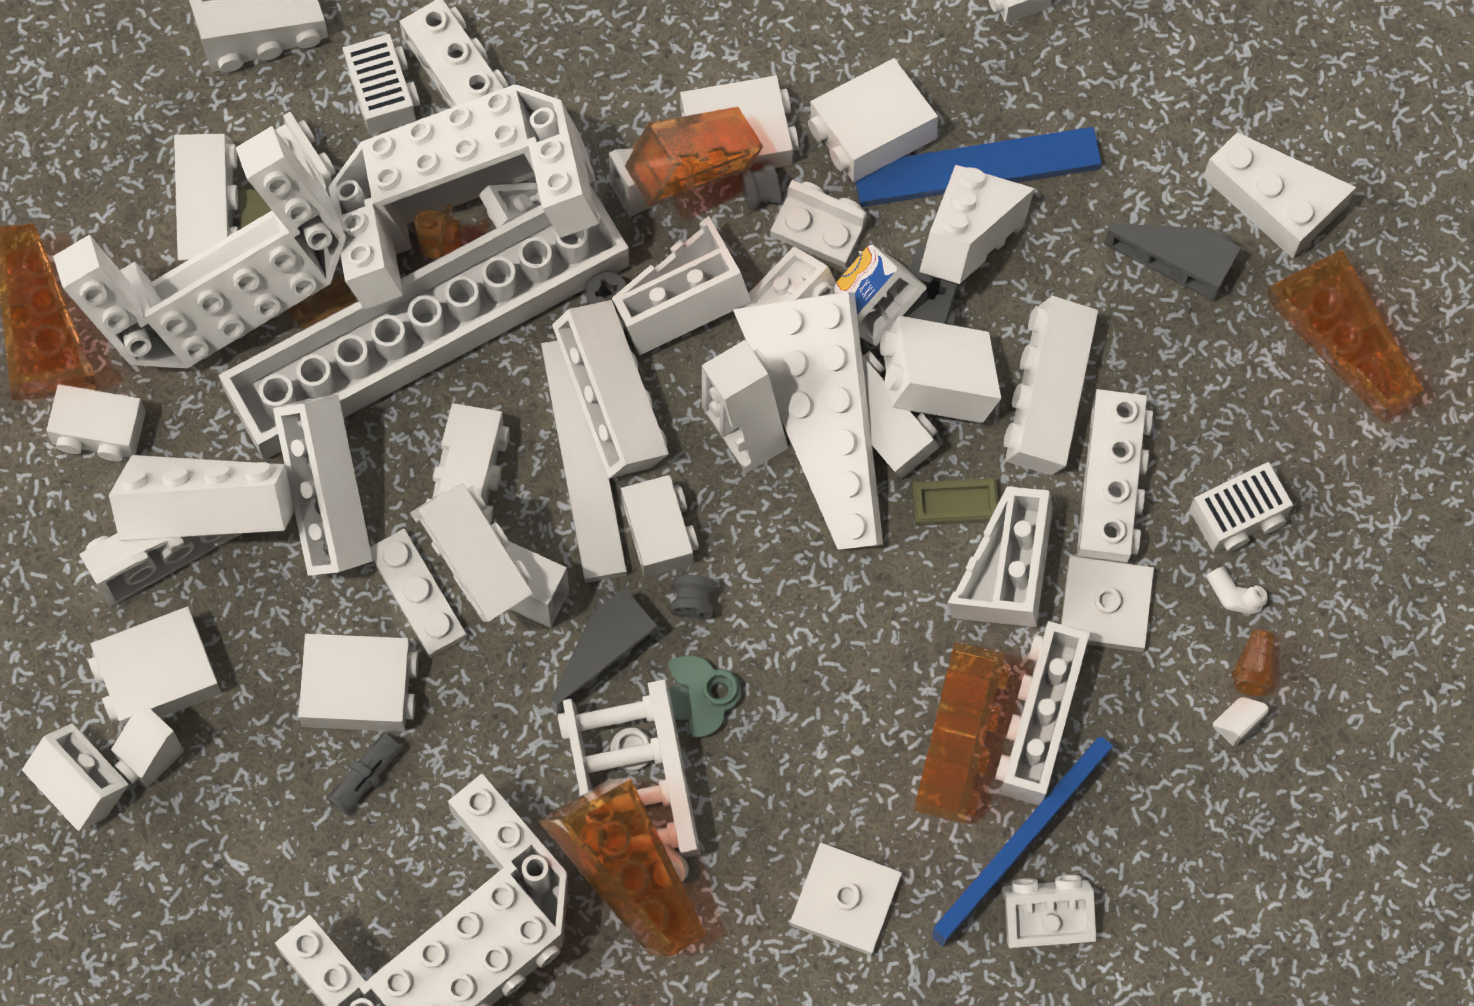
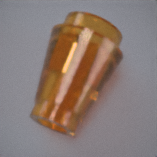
[1231,630,1276,696]

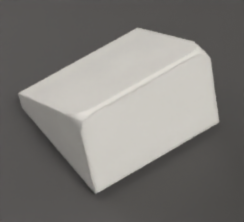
[1213,697,1269,746]

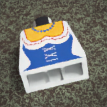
[834,245,927,346]

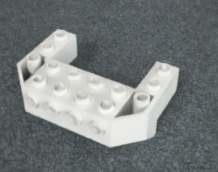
[329,84,599,310]
[53,126,346,368]
[275,774,569,1006]

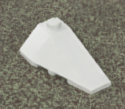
[79,533,243,608]

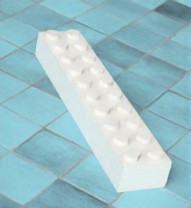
[219,185,629,460]

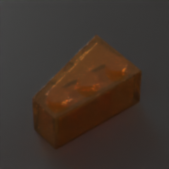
[624,107,764,207]

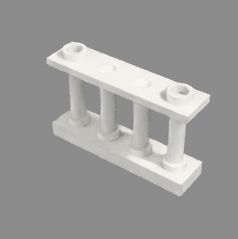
[558,680,701,875]

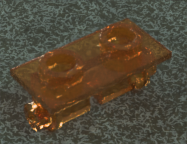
[414,203,462,259]

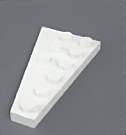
[733,292,883,550]

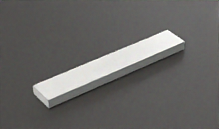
[541,340,627,583]

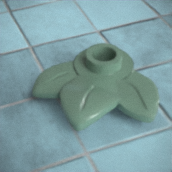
[668,656,741,738]

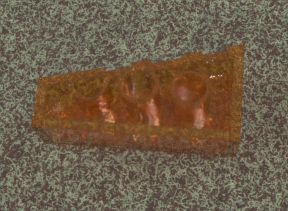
[0,223,96,401]
[1267,249,1424,423]
[913,642,1011,823]
[538,778,707,956]

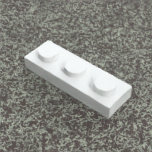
[370,529,467,658]

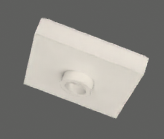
[1061,556,1154,652]
[790,842,902,956]

